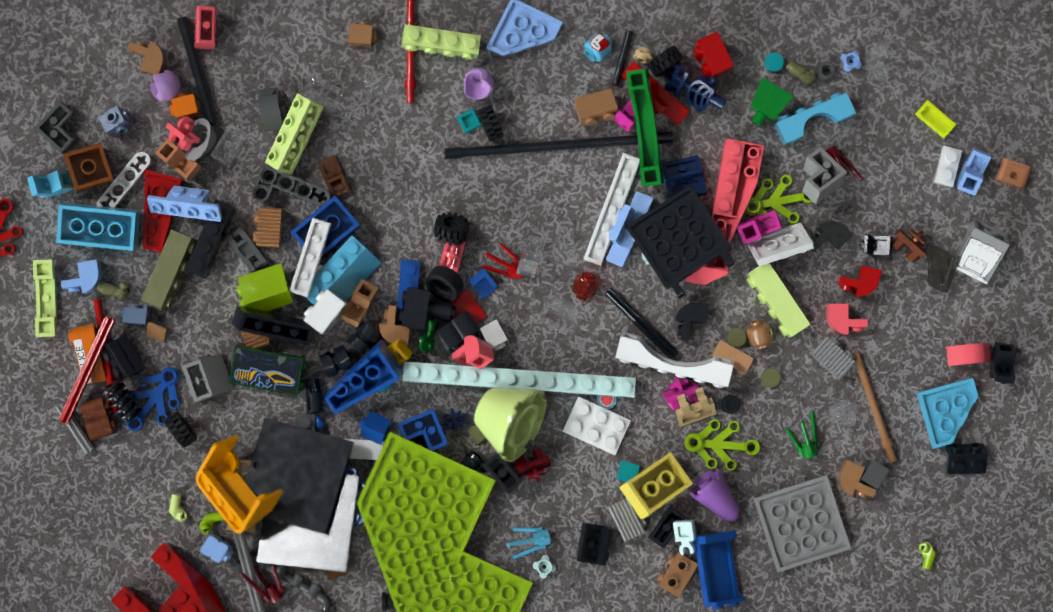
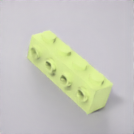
[401,24,481,60]
[265,93,324,175]

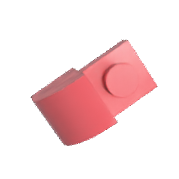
[826,304,868,336]
[452,335,494,369]
[946,343,991,366]

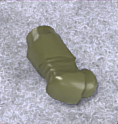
[785,60,817,85]
[96,280,130,300]

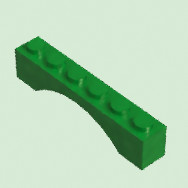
[626,68,664,187]

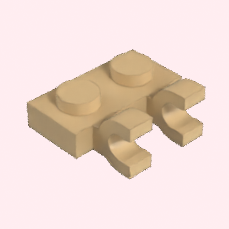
[675,387,716,427]

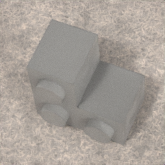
[803,147,847,204]

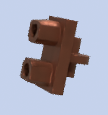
[892,229,927,263]

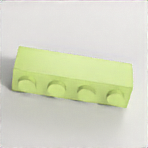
[746,263,810,338]

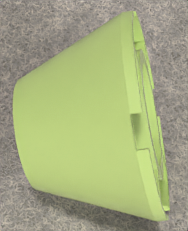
[474,387,547,462]

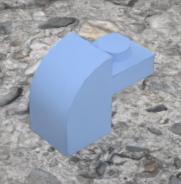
[957,148,991,196]
[61,260,102,294]

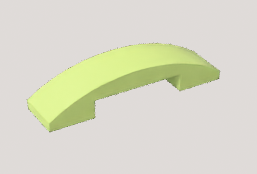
[33,260,57,337]

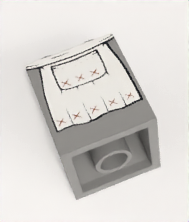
[952,218,1010,284]

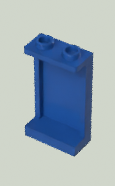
[694,530,746,610]

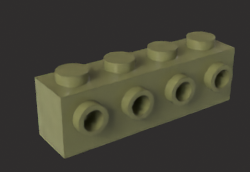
[141,230,197,311]

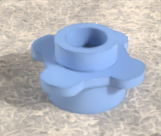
[840,51,862,72]

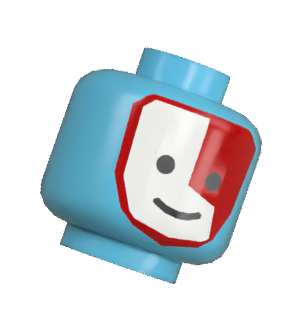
[584,33,612,62]

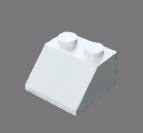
[304,289,349,334]

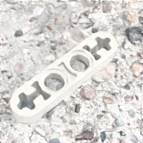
[97,152,151,208]

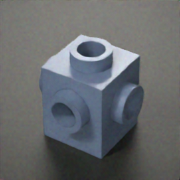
[99,105,134,138]

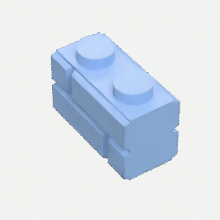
[200,534,235,563]

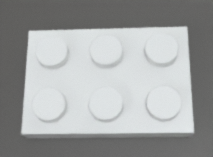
[747,222,814,266]
[562,397,631,455]

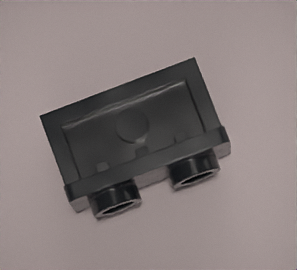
[945,442,988,474]
[577,522,612,566]

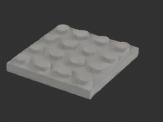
[753,475,851,572]

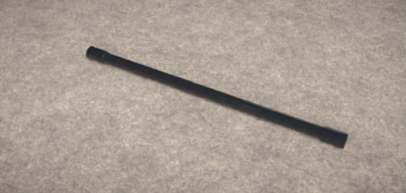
[444,132,673,159]

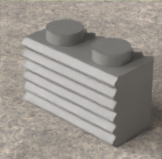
[810,336,856,380]
[607,498,647,542]

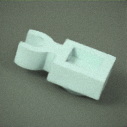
[673,520,697,555]

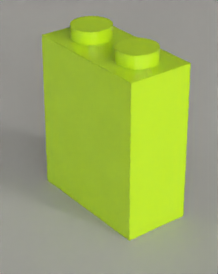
[236,263,294,311]

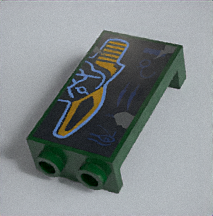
[229,342,308,396]

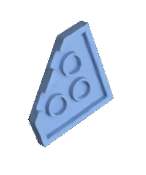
[486,0,563,57]

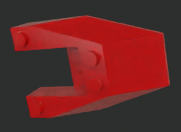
[111,542,226,612]

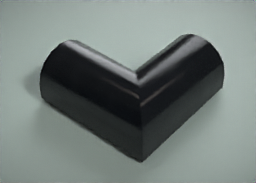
[648,506,701,549]

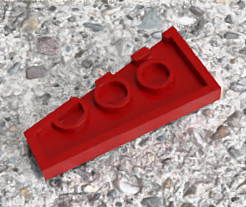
[143,170,183,253]

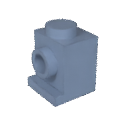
[120,304,151,325]

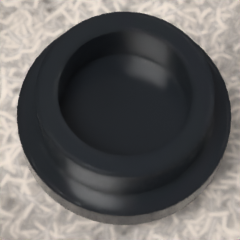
[721,395,740,414]

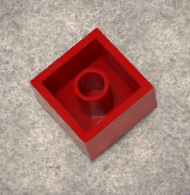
[692,31,734,79]

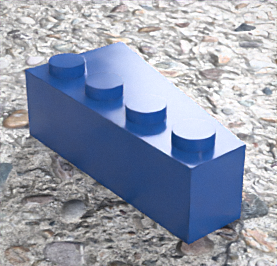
[325,339,403,414]

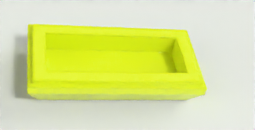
[915,100,957,139]

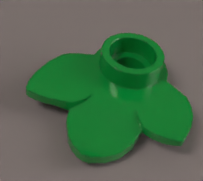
[419,320,437,353]

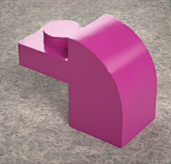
[614,100,636,132]
[737,209,783,244]

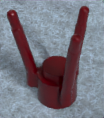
[825,146,864,181]
[241,564,285,604]

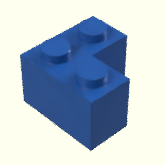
[397,408,449,451]

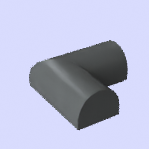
[34,101,76,154]

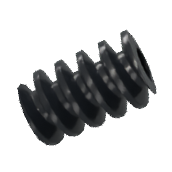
[101,378,142,421]

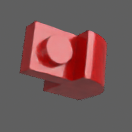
[836,266,882,297]

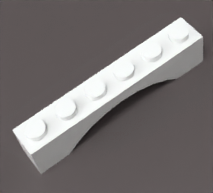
[615,332,735,388]

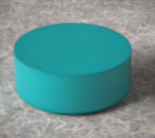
[764,53,784,73]

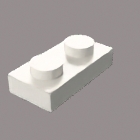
[933,146,962,188]

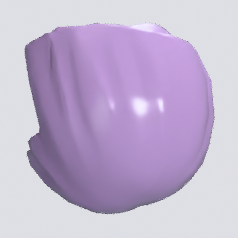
[464,67,494,100]
[150,70,181,101]

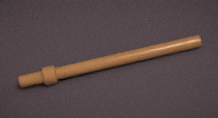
[853,352,897,463]

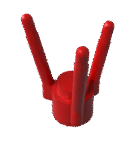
[482,243,526,280]

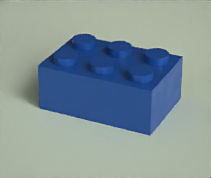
[291,196,361,261]

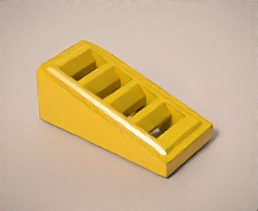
[388,339,412,365]

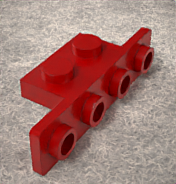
[622,62,689,125]

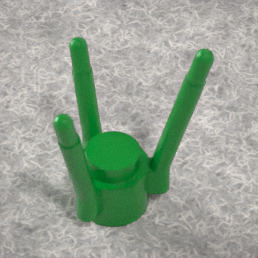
[786,410,819,459]

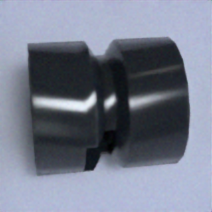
[346,320,382,355]
[319,345,353,378]

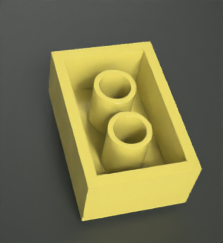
[619,452,693,520]

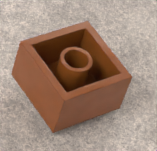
[64,143,113,194]

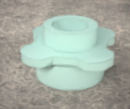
[533,555,556,578]

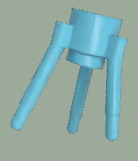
[507,527,550,559]

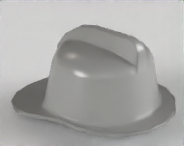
[185,118,217,161]

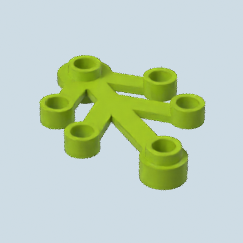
[744,175,812,224]
[684,419,760,471]

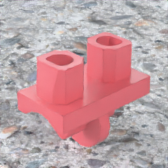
[166,117,200,151]
[439,242,466,273]

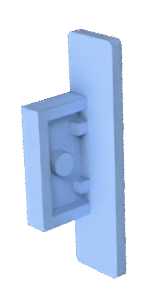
[147,186,222,222]
[606,192,654,267]

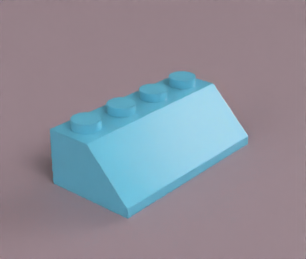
[306,236,381,305]

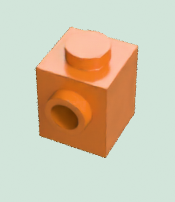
[169,93,200,120]

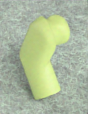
[169,494,188,522]

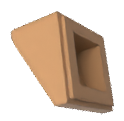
[147,322,169,343]

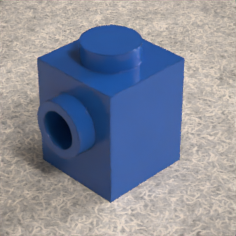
[359,412,391,445]

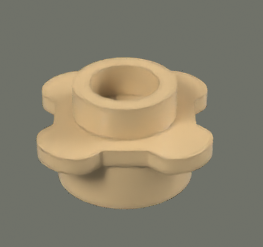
[633,47,653,64]

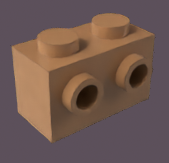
[574,88,618,126]
[657,552,698,598]

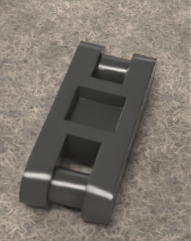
[224,224,269,273]

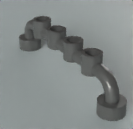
[230,554,330,612]

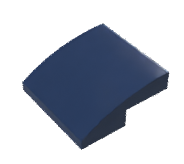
[662,155,707,198]

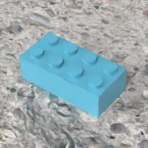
[56,202,141,251]

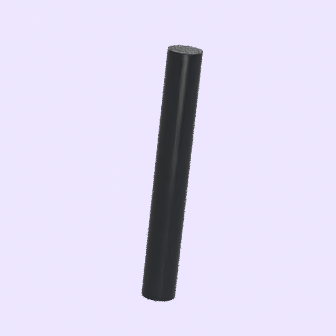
[612,30,633,87]

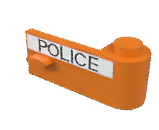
[68,323,106,384]

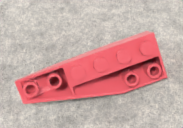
[711,138,764,244]

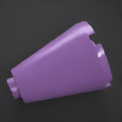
[689,468,740,522]

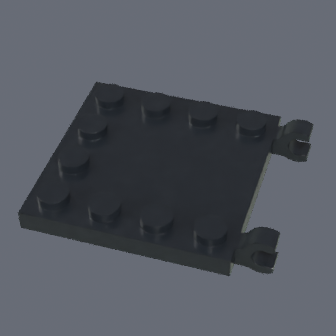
[625,185,735,299]

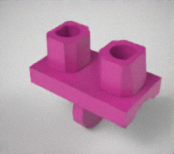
[662,376,698,410]

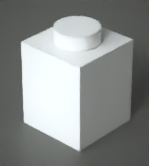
[480,319,507,351]

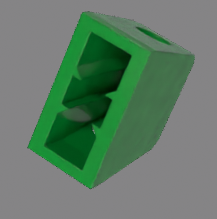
[749,78,793,127]

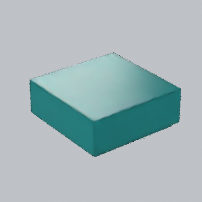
[456,108,482,134]
[616,460,640,482]

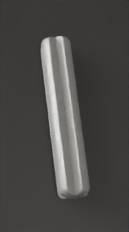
[56,403,95,454]

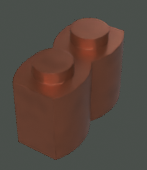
[79,397,117,441]

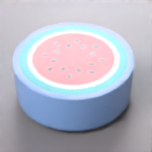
[597,395,616,409]

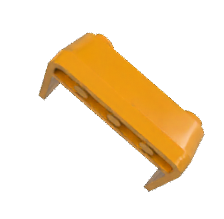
[196,435,283,534]

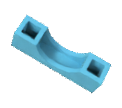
[775,92,856,146]

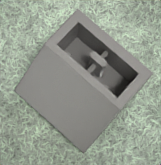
[182,354,234,403]

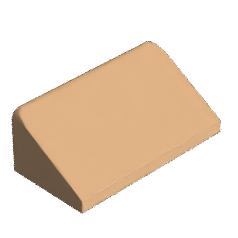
[711,340,754,375]

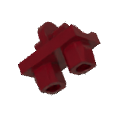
[515,448,551,483]

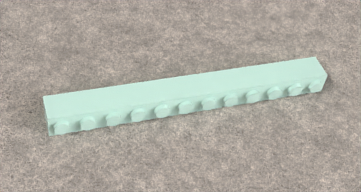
[403,362,636,398]

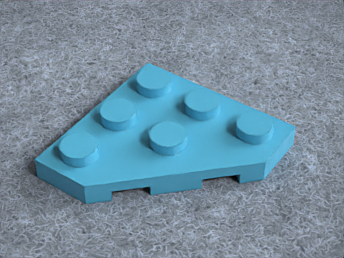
[916,378,978,449]

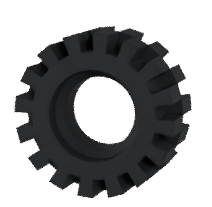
[647,45,684,78]
[477,105,504,142]
[433,212,470,246]
[164,411,197,448]

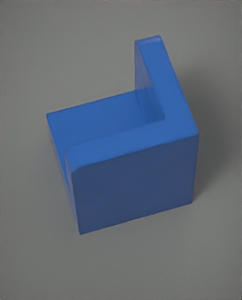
[468,269,498,299]

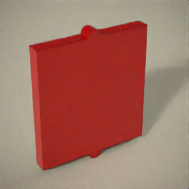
[451,289,487,324]

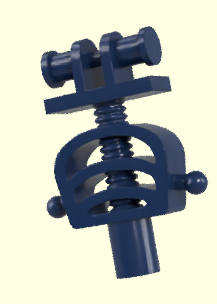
[665,62,727,113]

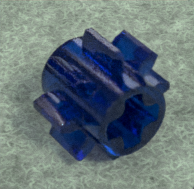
[442,408,466,432]

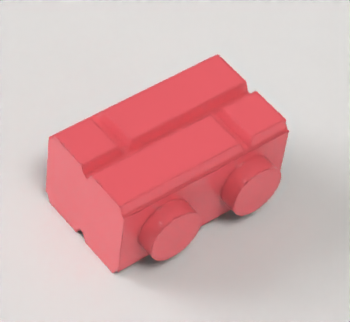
[195,6,216,50]

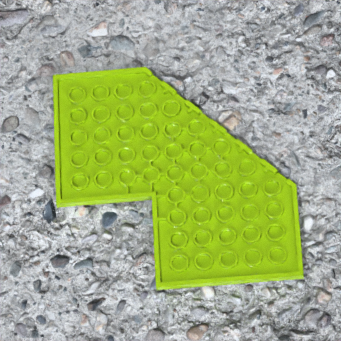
[357,432,533,612]

